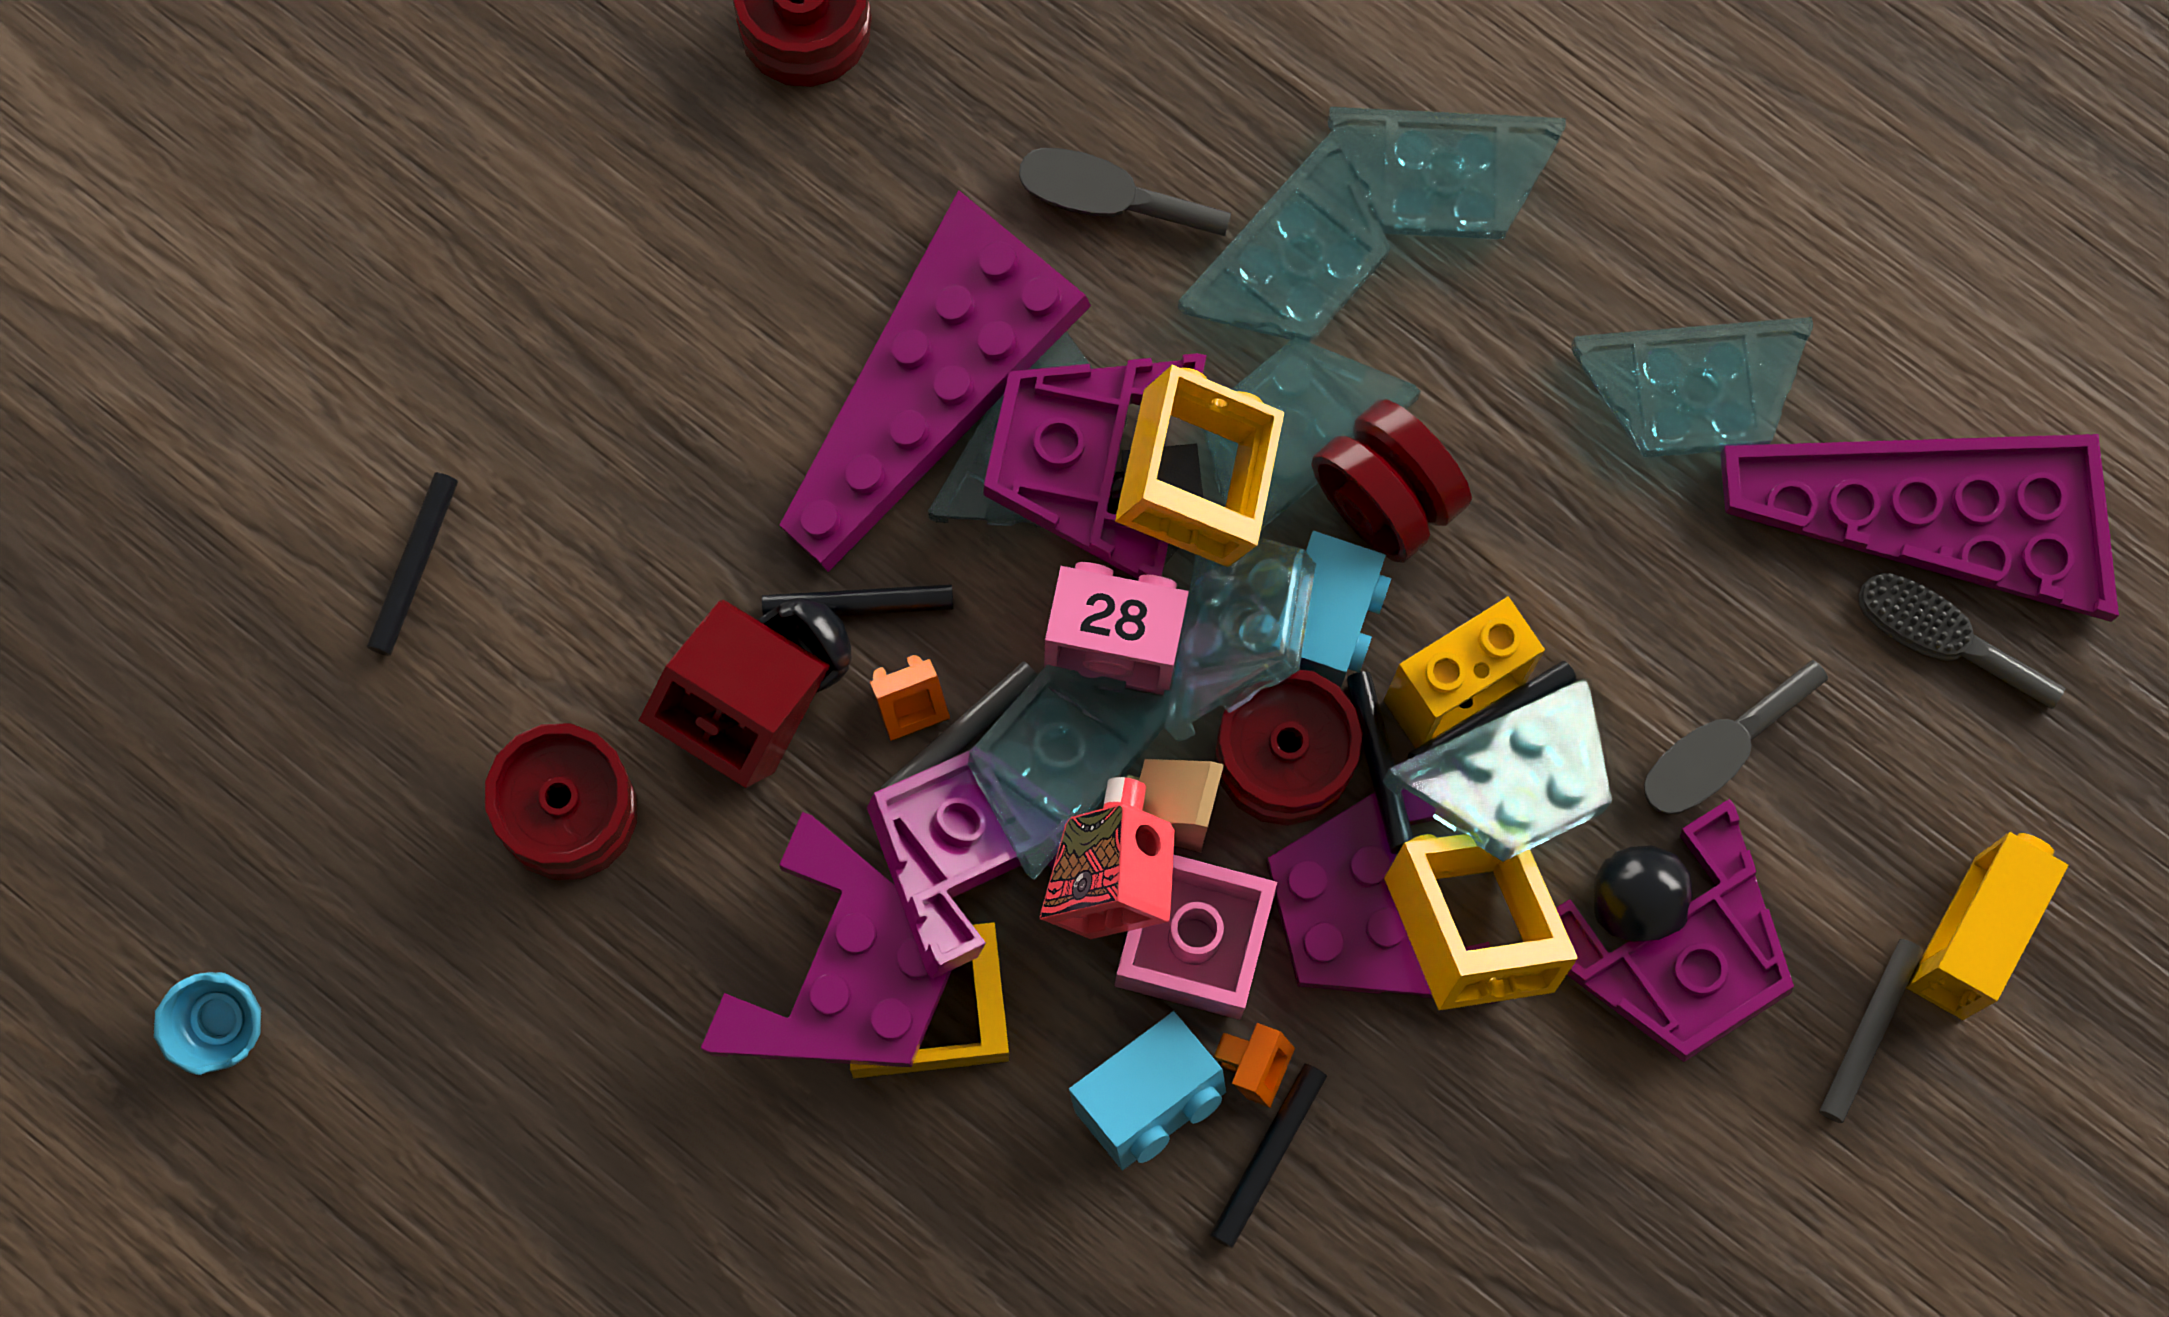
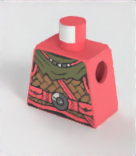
[1040,777,1175,939]

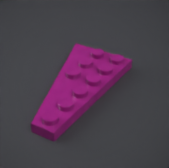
[779,190,1091,572]
[1720,434,2119,622]

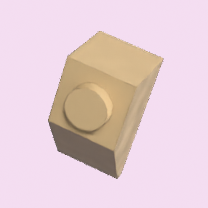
[1127,759,1224,852]

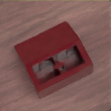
[638,599,830,788]

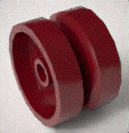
[733,0,871,87]
[1311,399,1472,563]
[1214,668,1362,826]
[485,723,637,880]

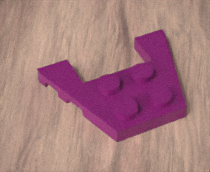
[983,353,1207,579]
[867,749,1065,980]
[1266,764,1501,1004]
[1556,799,1794,1062]
[701,812,952,1067]

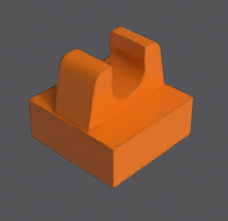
[870,655,950,741]
[1213,1023,1295,1108]

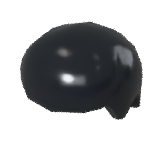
[758,598,852,693]
[1594,845,1693,942]

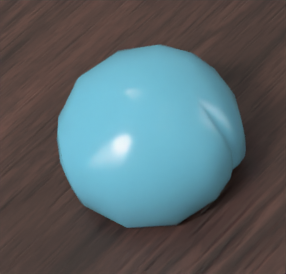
[154,972,261,1075]

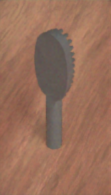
[1019,148,1232,237]
[1858,573,2066,709]
[1644,660,1828,814]

